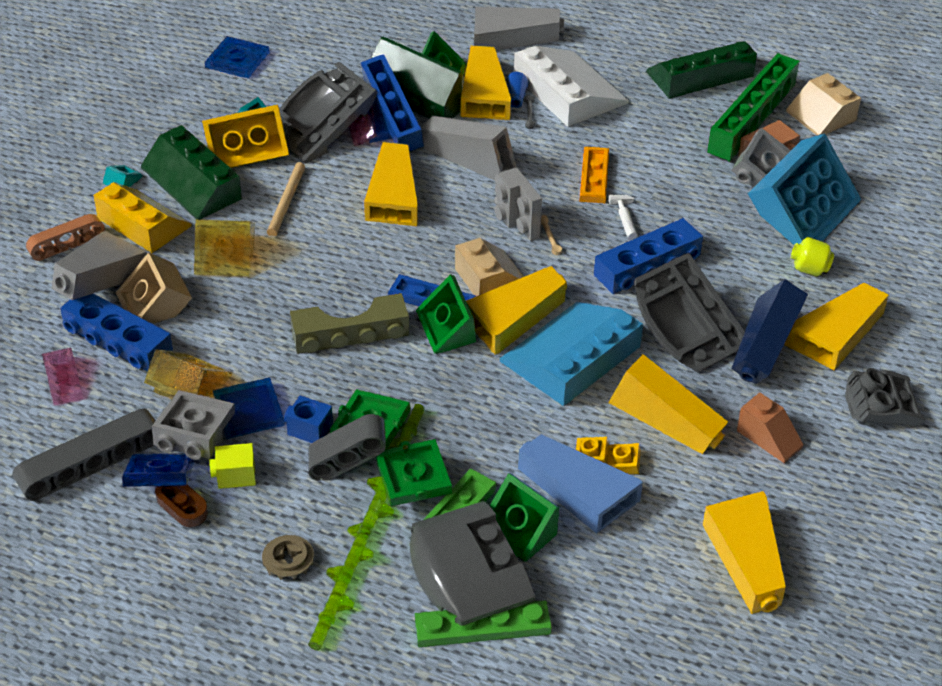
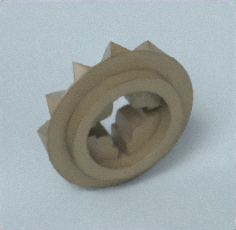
[262,535,314,580]

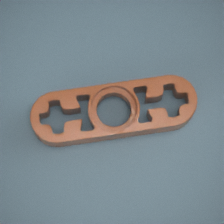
[26,214,105,261]

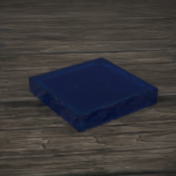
[204,36,270,79]
[212,377,285,439]
[122,453,194,487]

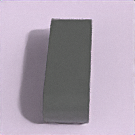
[308,414,386,481]

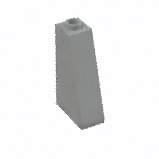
[474,7,564,50]
[420,116,516,181]
[51,231,146,300]

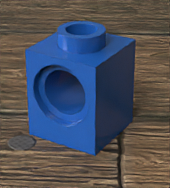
[284,395,333,443]

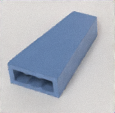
[518,434,643,534]

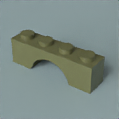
[290,293,409,354]

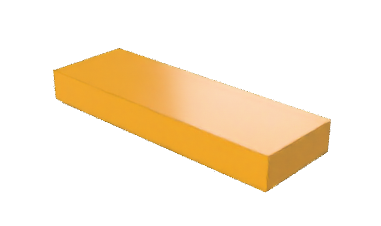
[579,146,609,204]

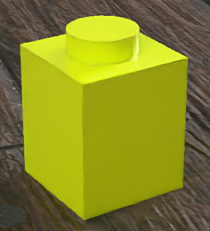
[210,443,256,489]

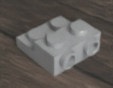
[731,128,791,188]
[494,167,542,241]
[152,390,235,460]

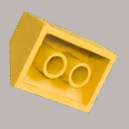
[202,104,289,168]
[93,182,192,253]

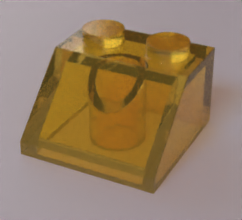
[194,220,255,276]
[144,349,233,398]

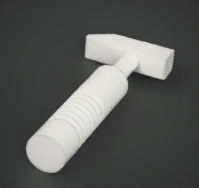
[608,195,638,240]

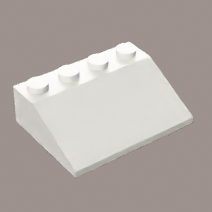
[514,46,629,127]

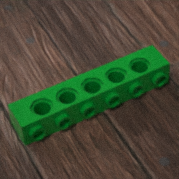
[707,53,800,161]

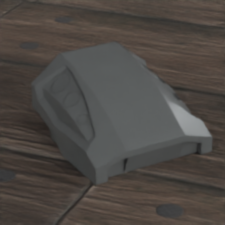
[845,368,925,426]

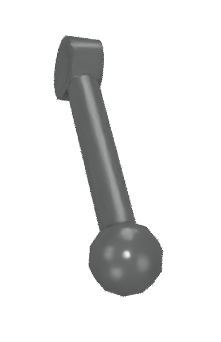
[525,95,535,129]

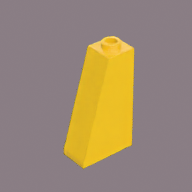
[461,45,511,120]
[364,142,418,227]
[466,266,567,355]
[784,283,889,371]
[608,354,728,454]
[703,491,786,614]

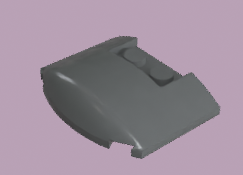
[280,62,377,164]
[634,253,745,373]
[410,501,535,626]

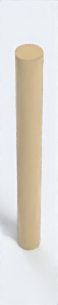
[267,162,305,236]

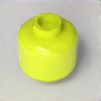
[791,237,834,277]

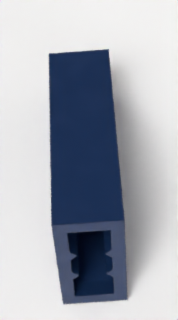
[731,279,808,384]

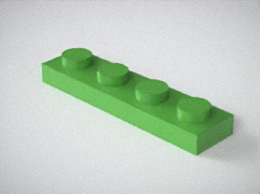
[415,600,552,647]

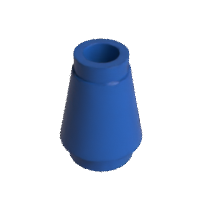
[505,72,529,108]

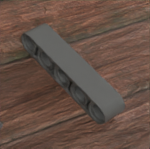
[12,409,156,501]

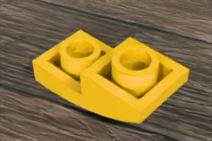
[575,437,641,474]

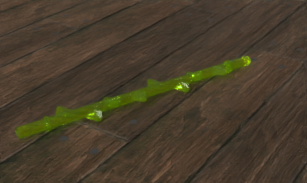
[308,404,425,650]

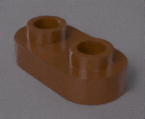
[155,477,208,527]

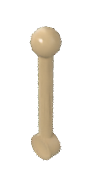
[541,215,562,255]

